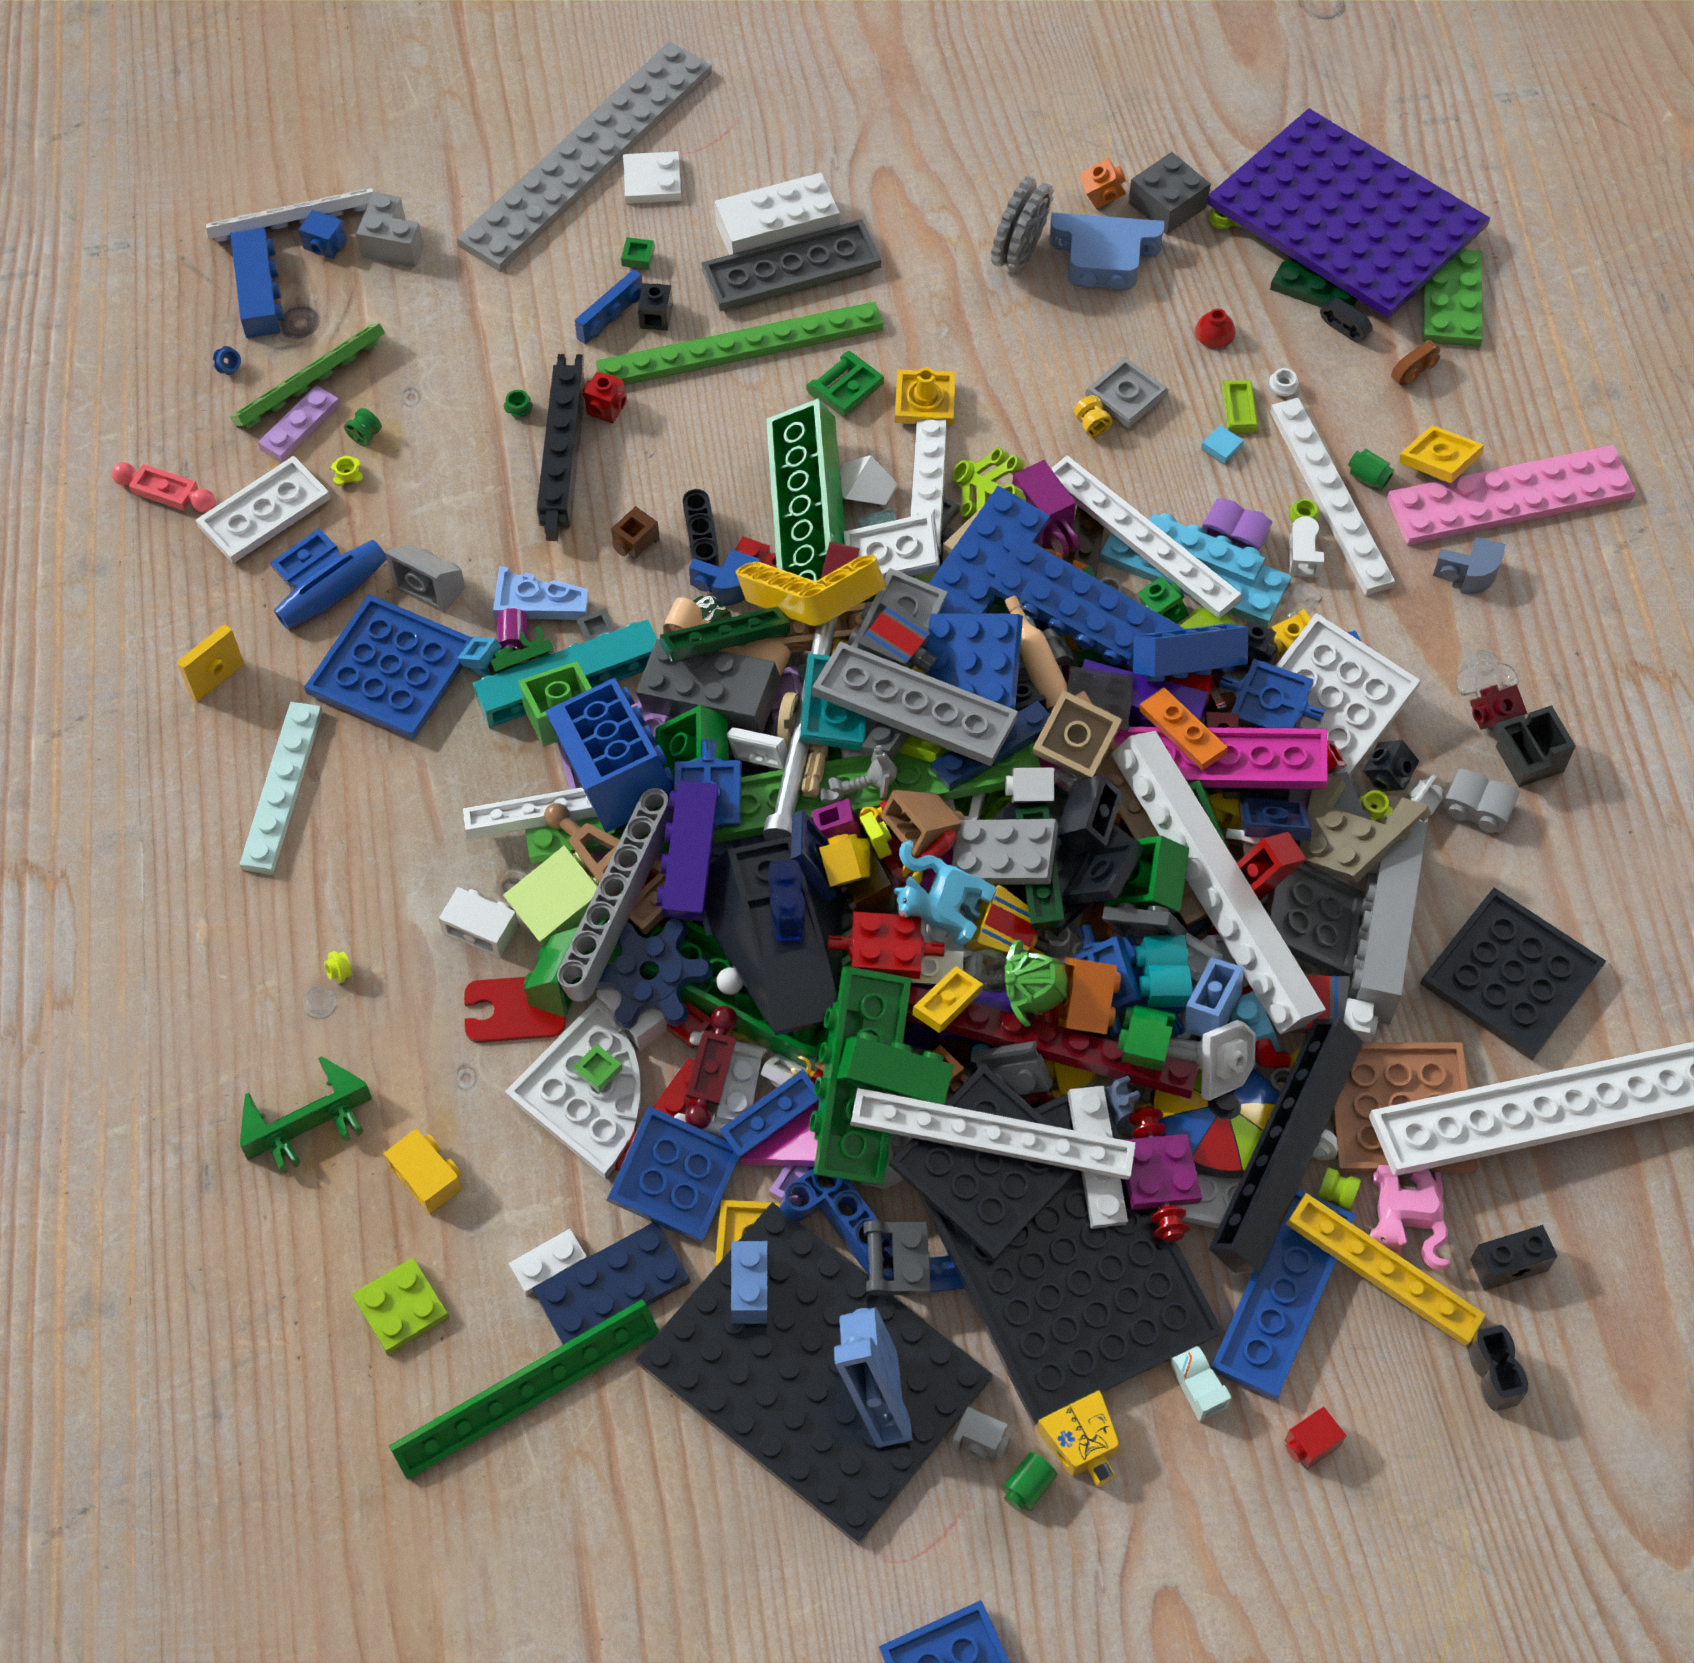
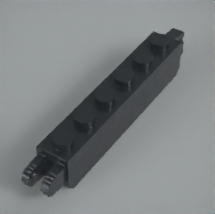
[537,354,585,541]

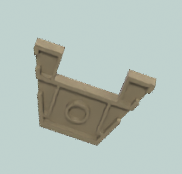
[1299,774,1431,883]

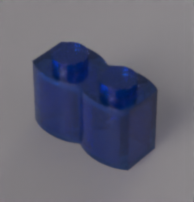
[768,860,805,941]

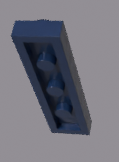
[930,701,1050,791]

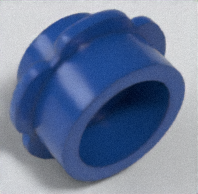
[213,346,241,375]

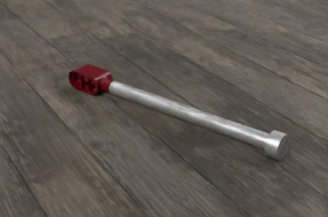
[763,541,860,841]

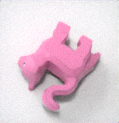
[1370,1165,1451,1270]

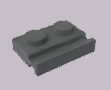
[971,1041,1054,1095]

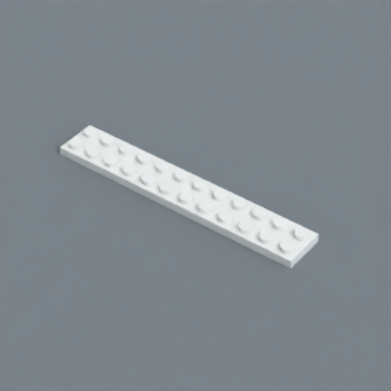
[1369,1042,1694,1176]

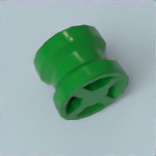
[344,408,382,446]

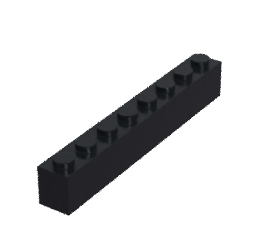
[1209,1018,1363,1274]

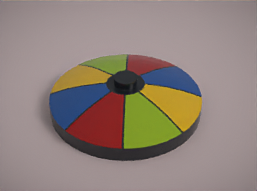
[1151,1060,1279,1178]

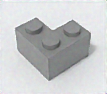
[356,192,424,267]

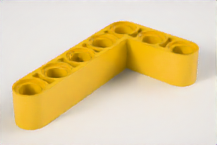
[736,555,886,626]

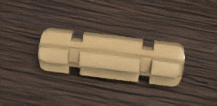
[801,744,829,798]

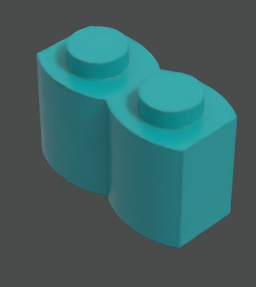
[1135,935,1192,1007]

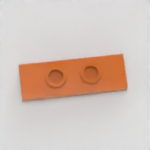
[1139,687,1228,771]

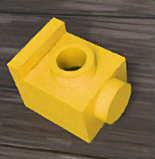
[1271,609,1311,658]

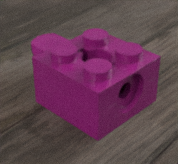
[1012,460,1079,557]

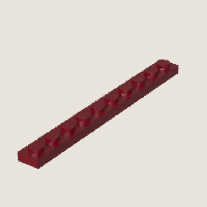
[906,985,1200,1099]

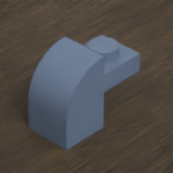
[1433,537,1506,594]

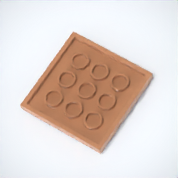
[1332,1042,1478,1174]

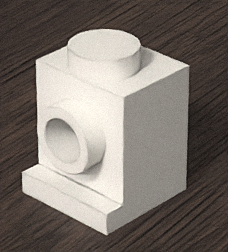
[1343,998,1378,1042]

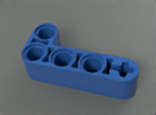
[780,1168,893,1281]

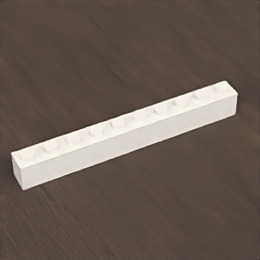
[1111,731,1326,1034]

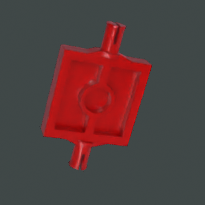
[828,912,945,979]

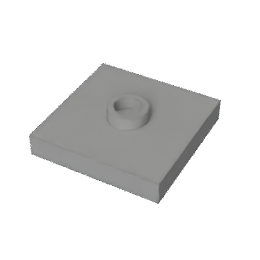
[1085,357,1169,429]

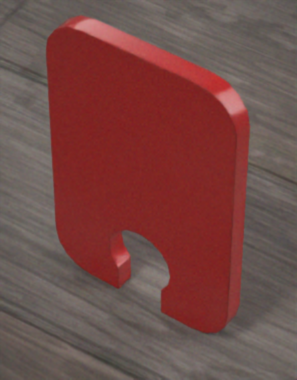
[464,977,566,1043]

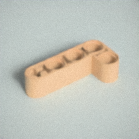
[663,598,791,677]

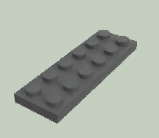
[701,219,881,311]

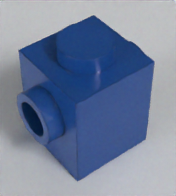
[299,210,347,259]

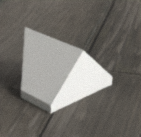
[840,455,898,509]

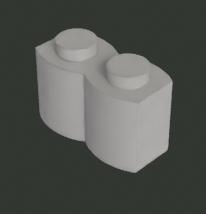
[1442,769,1520,833]

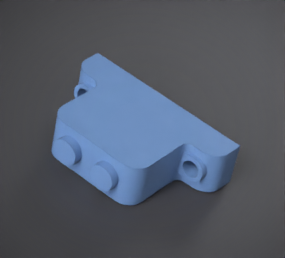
[1049,212,1164,290]
[834,1307,912,1448]

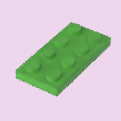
[1422,250,1483,347]

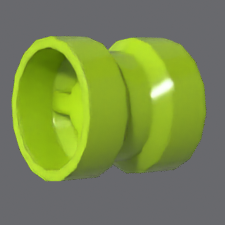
[1317,1167,1361,1211]

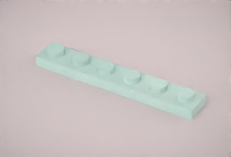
[239,702,323,875]

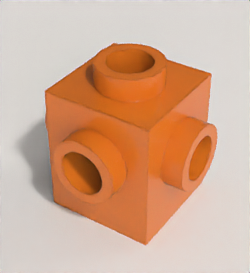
[1079,158,1127,209]

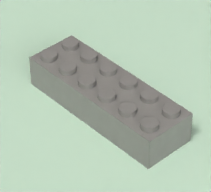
[1347,815,1427,1024]

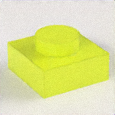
[860,812,892,859]

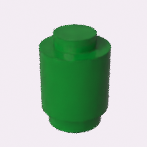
[1348,448,1395,490]

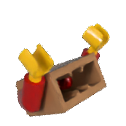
[859,790,965,884]

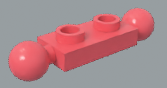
[112,462,216,513]

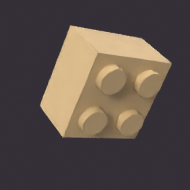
[1032,690,1122,779]

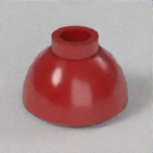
[1195,309,1235,348]

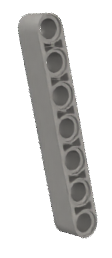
[557,788,674,1002]

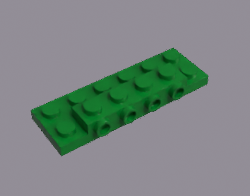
[809,966,912,1185]

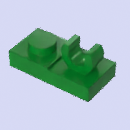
[491,626,554,674]

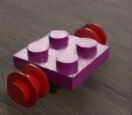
[1125,1106,1203,1242]

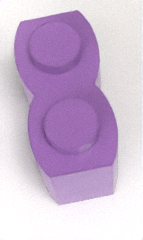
[1202,498,1273,552]

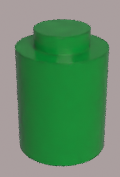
[1002,1452,1058,1511]

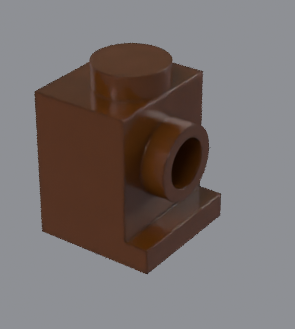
[611,506,660,558]

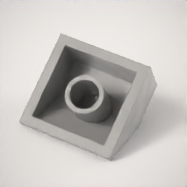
[385,545,465,613]

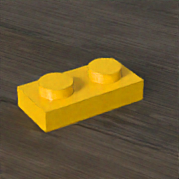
[913,966,983,1033]

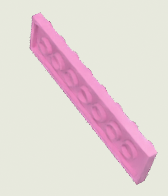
[1387,445,1636,546]

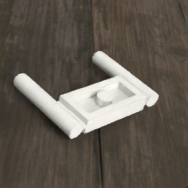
[674,1031,763,1137]

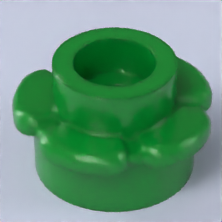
[504,390,533,417]

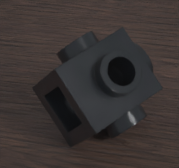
[1235,621,1277,673]
[1363,740,1419,792]

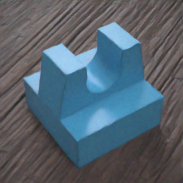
[457,636,502,677]

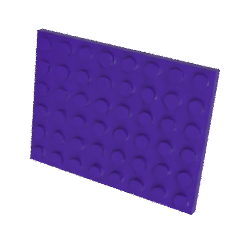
[1206,108,1490,319]

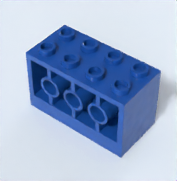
[545,678,675,833]

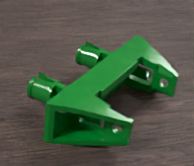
[240,1056,372,1173]

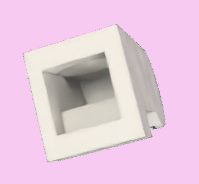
[1289,516,1324,578]

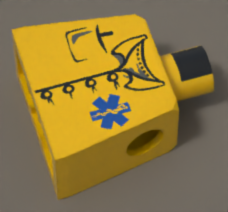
[1037,1390,1119,1486]

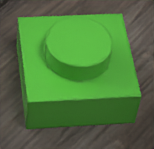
[573,1044,622,1093]

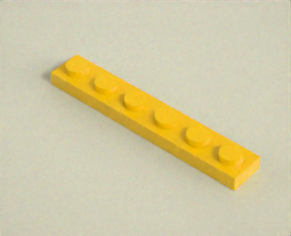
[1286,1193,1486,1346]

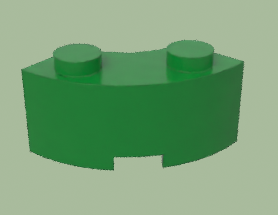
[1117,1005,1176,1072]

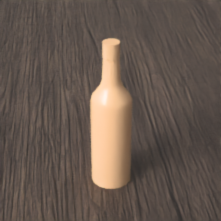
[1005,595,1071,712]

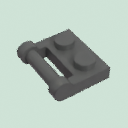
[863,1220,931,1295]

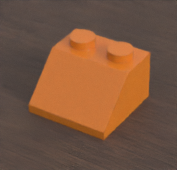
[1057,957,1121,1034]

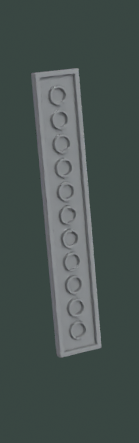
[457,41,712,272]

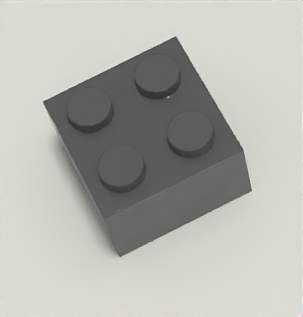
[1128,152,1211,234]

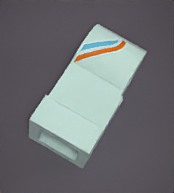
[1170,1346,1232,1422]

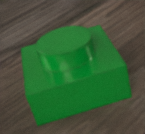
[621,237,655,270]

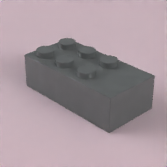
[636,639,782,733]

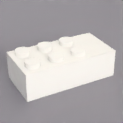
[714,173,840,255]

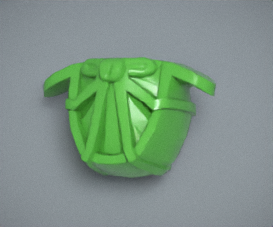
[1004,940,1069,1027]

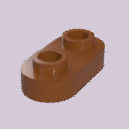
[1391,340,1440,385]

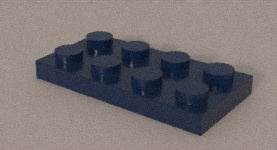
[532,1222,690,1345]

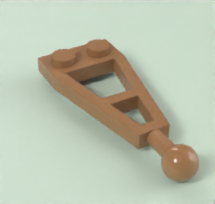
[544,803,666,935]

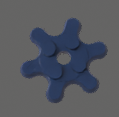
[596,918,714,1029]

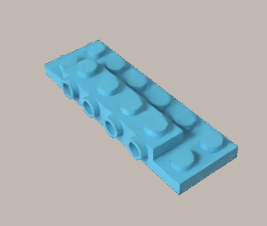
[1099,513,1292,628]

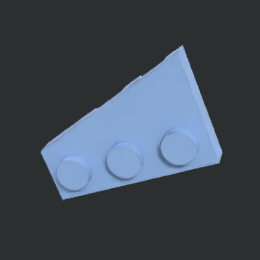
[493,566,589,620]

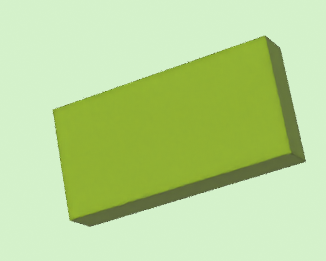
[1222,380,1258,433]

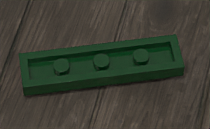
[660,606,790,662]
[1015,805,1065,930]

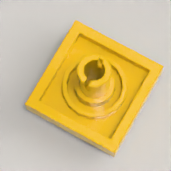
[895,367,955,425]

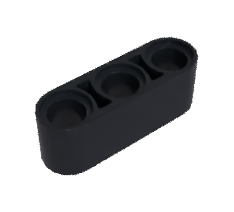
[682,489,719,567]

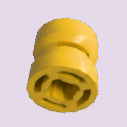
[1073,395,1113,437]

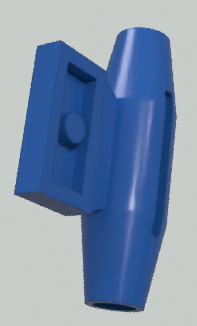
[270,528,387,630]

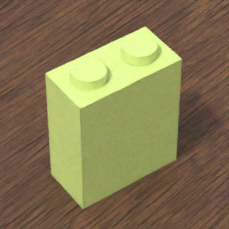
[503,845,599,946]

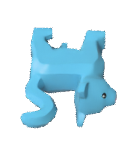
[894,840,997,947]

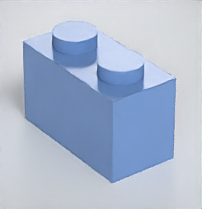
[1185,957,1244,1037]
[731,1241,767,1324]

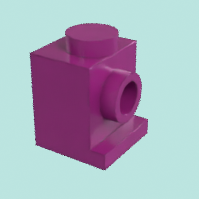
[812,798,862,839]

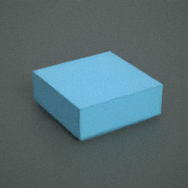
[1201,425,1244,464]

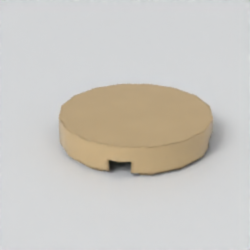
[777,692,801,750]

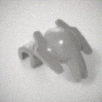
[819,745,897,804]

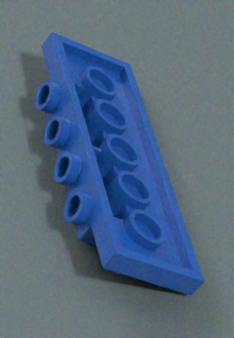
[988,535,1183,672]

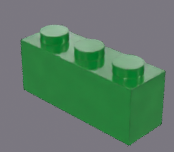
[837,1032,954,1105]

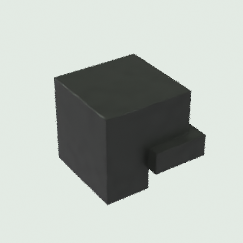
[1492,705,1576,787]

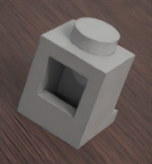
[952,1406,1010,1460]

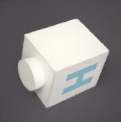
[1005,768,1054,803]

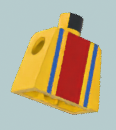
[964,885,1049,961]

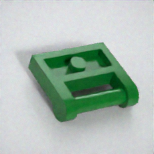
[806,351,884,417]

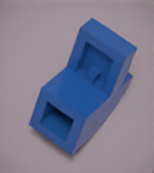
[689,550,760,606]

